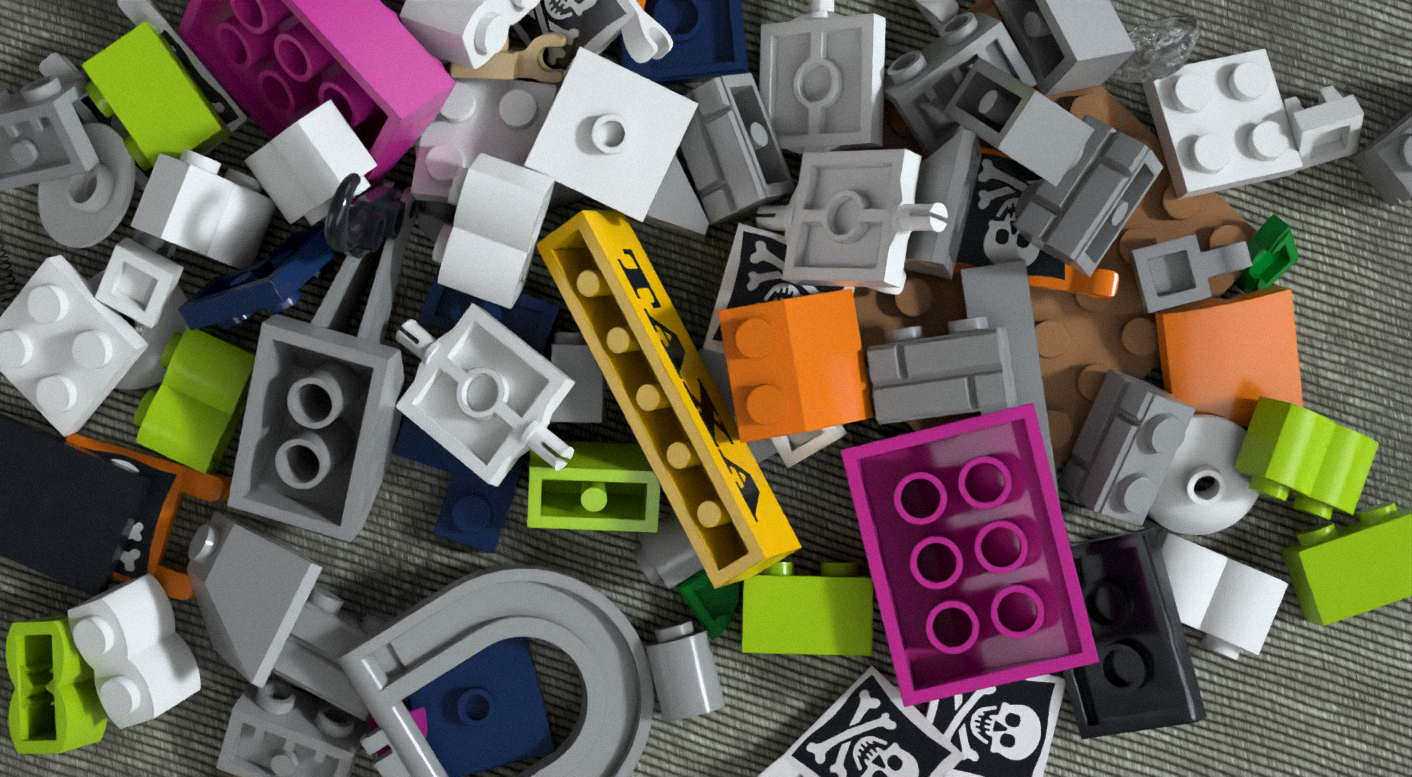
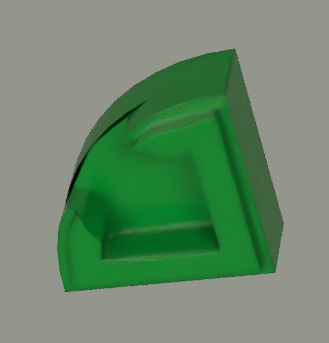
[1237,214,1299,294]
[677,568,740,640]

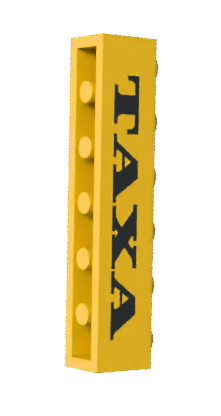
[536,210,802,589]

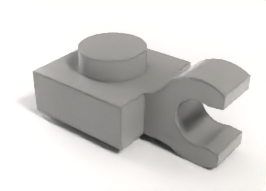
[1128,234,1252,314]

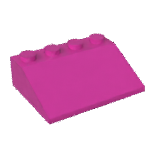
[177,0,456,205]
[840,403,1099,707]

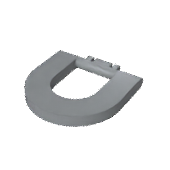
[336,564,654,777]

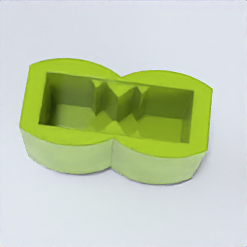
[133,326,256,474]
[1233,396,1379,521]
[6,615,107,754]

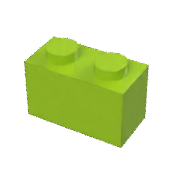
[81,21,232,171]
[527,441,660,533]
[1281,501,1412,626]
[741,560,873,656]

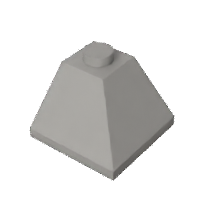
[903,129,982,280]
[186,510,323,688]

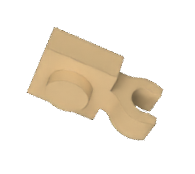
[451,32,568,84]

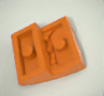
[1155,285,1304,427]

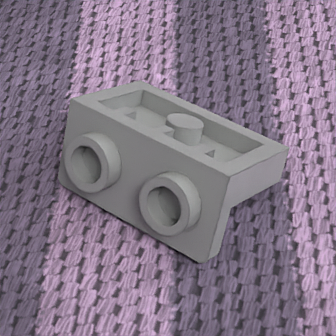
[884,11,1038,156]
[0,75,100,191]
[216,679,370,777]

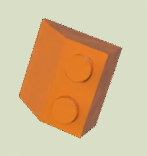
[718,288,874,443]

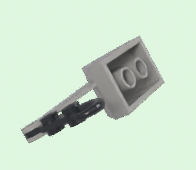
[227,173,420,542]

